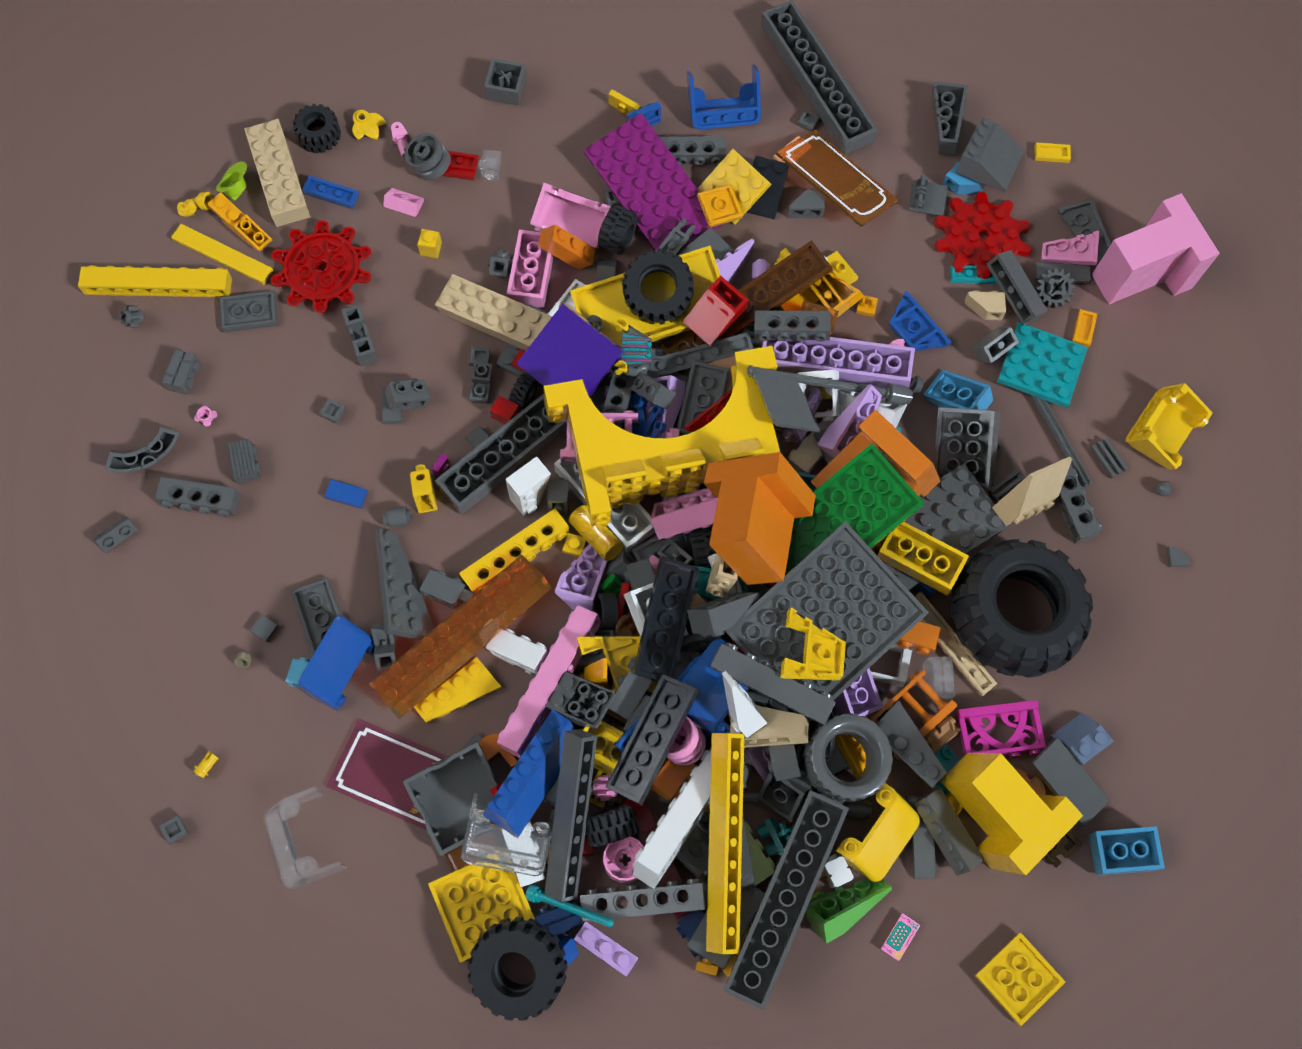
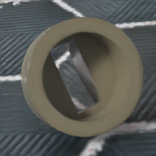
[234,651,251,668]

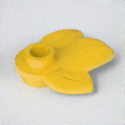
[352,110,386,140]

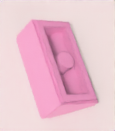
[384,188,424,217]

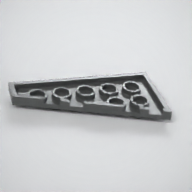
[375,528,440,643]

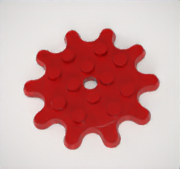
[933,191,1032,279]
[271,220,372,314]

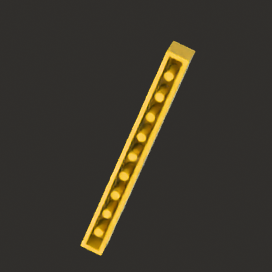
[706,733,744,954]

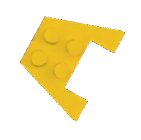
[780,607,846,680]
[577,636,641,692]

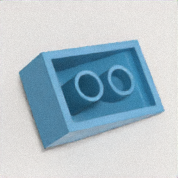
[923,370,993,410]

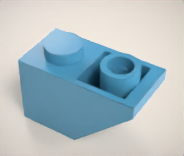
[942,161,985,195]

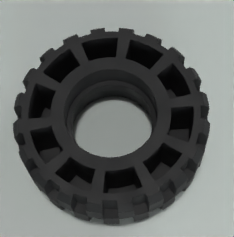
[467,917,568,1021]

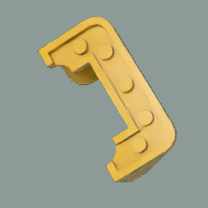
[1126,383,1213,470]
[836,783,920,882]

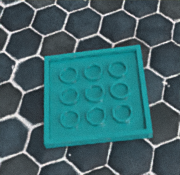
[997,322,1088,408]

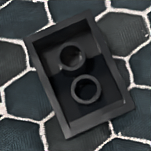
[746,156,790,220]

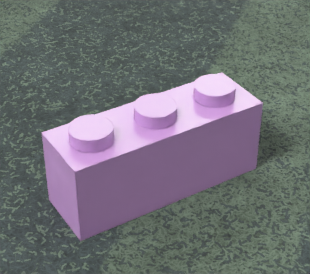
[574,921,638,977]

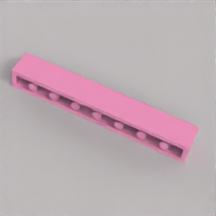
[497,605,601,758]

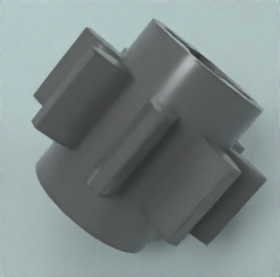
[119,305,144,328]

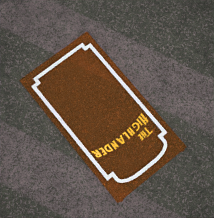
[775,129,899,227]

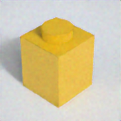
[417,229,442,259]

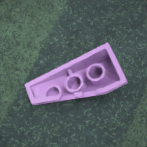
[555,544,608,611]

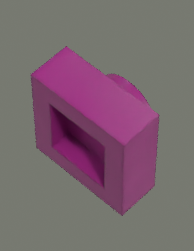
[432,453,450,477]

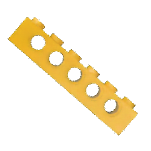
[459,508,569,595]

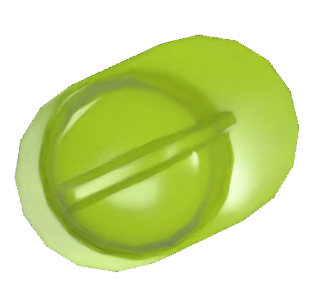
[216,161,247,201]

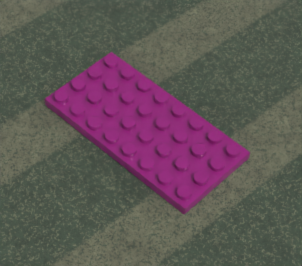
[583,113,722,255]

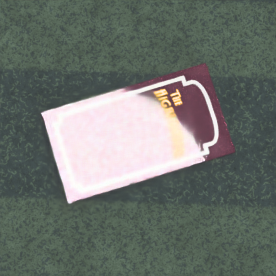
[326,719,446,830]

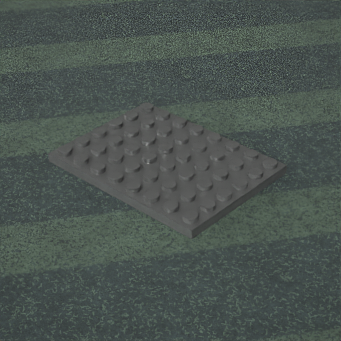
[725,521,929,723]

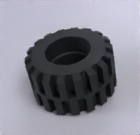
[293,104,341,153]
[598,204,637,255]
[689,527,716,569]
[585,804,640,847]

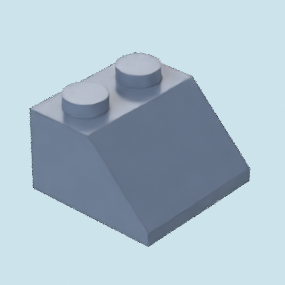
[1051,713,1114,766]

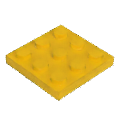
[697,149,772,224]
[974,932,1065,1026]

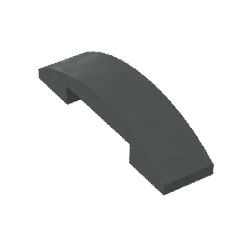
[906,795,935,879]

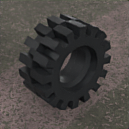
[509,372,539,409]

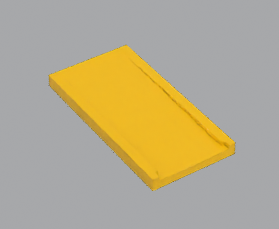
[570,246,720,347]

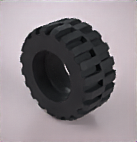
[622,249,694,325]

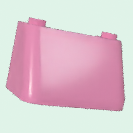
[530,183,612,249]

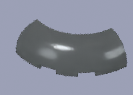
[105,425,180,473]

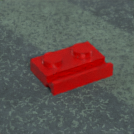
[442,151,479,181]

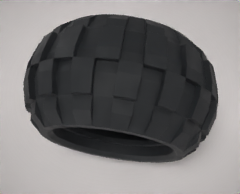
[950,539,1093,678]

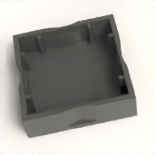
[402,741,500,856]

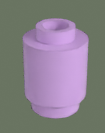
[752,259,770,280]

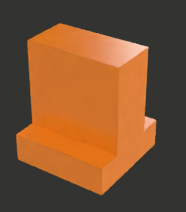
[811,409,940,498]
[704,452,816,585]

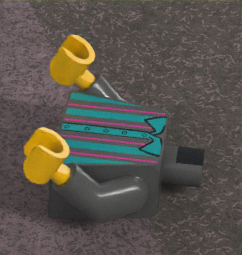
[614,318,663,378]

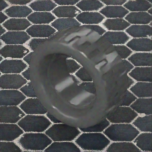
[802,713,893,802]

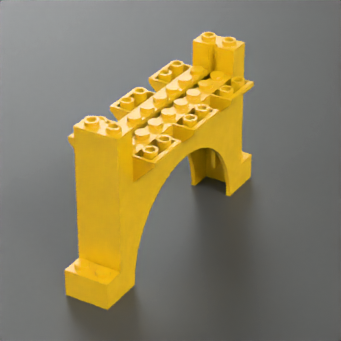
[544,346,780,528]

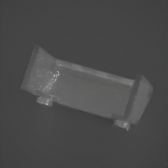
[264,787,346,889]
[461,793,555,876]

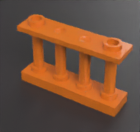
[867,670,958,761]

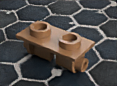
[923,716,961,753]

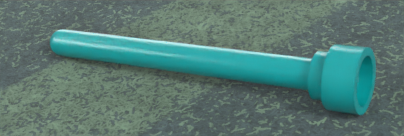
[526,884,614,927]

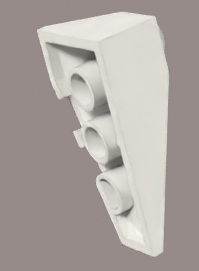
[825,387,907,428]
[722,671,767,738]

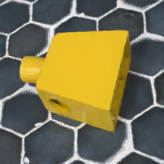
[410,464,438,514]

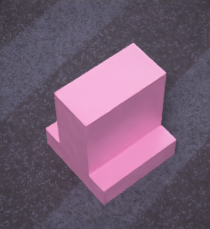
[1091,193,1220,305]

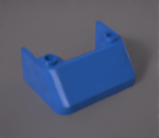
[687,64,761,130]

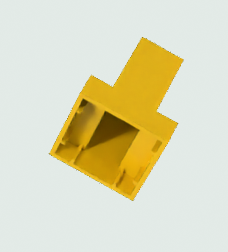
[941,753,1083,876]

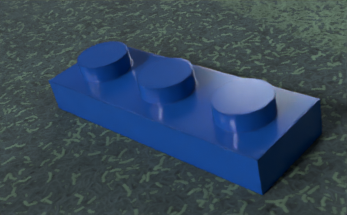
[302,175,359,209]

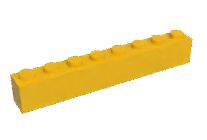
[78,265,232,297]

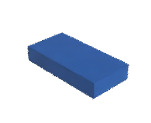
[324,480,368,509]

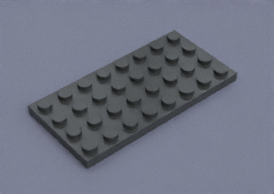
[875,464,1010,590]

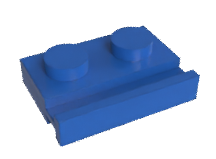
[627,101,662,126]

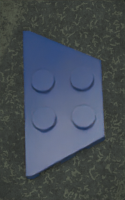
[888,291,951,351]

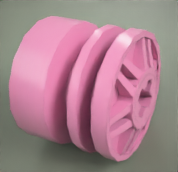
[667,717,706,766]
[603,836,644,884]

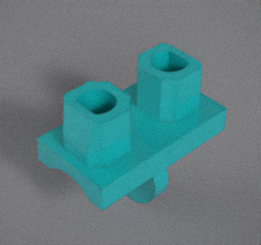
[757,818,793,857]

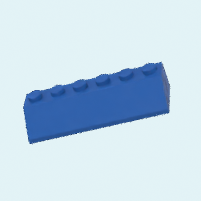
[483,709,575,839]

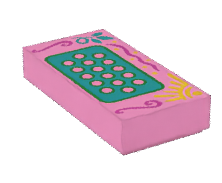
[880,913,920,962]

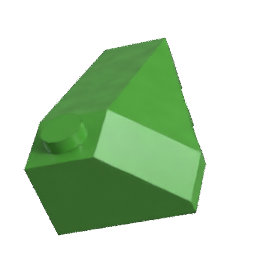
[805,879,892,943]

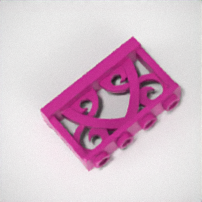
[955,700,1047,758]

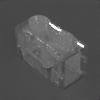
[922,657,955,700]

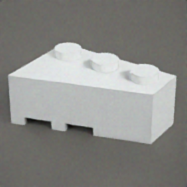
[485,627,549,675]

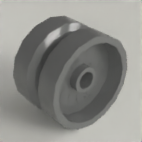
[405,133,451,180]

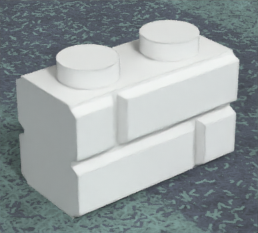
[824,854,854,888]

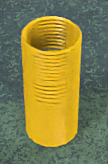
[569,505,623,561]

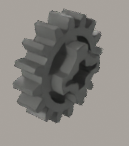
[1034,268,1076,308]

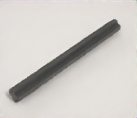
[1031,395,1092,487]

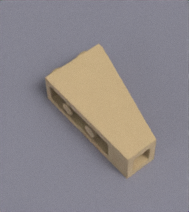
[706,553,738,597]
[728,706,809,747]

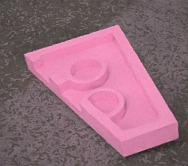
[1041,231,1099,266]

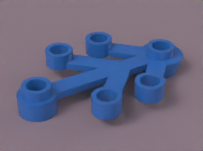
[623,393,667,438]

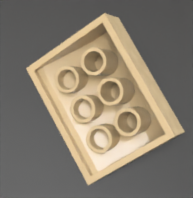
[992,456,1072,526]

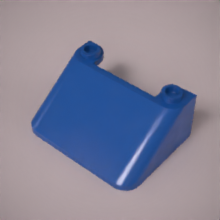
[298,615,375,711]
[681,638,748,738]

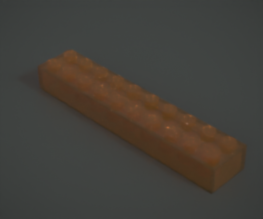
[369,554,551,719]

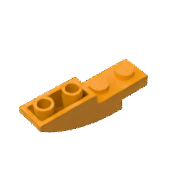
[207,192,272,252]

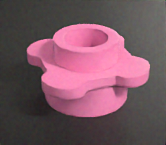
[194,406,217,427]

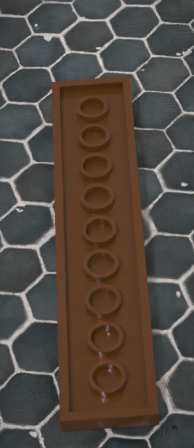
[659,240,833,373]

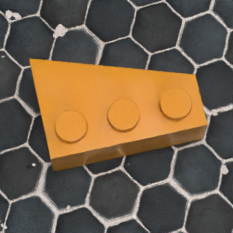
[810,272,864,319]

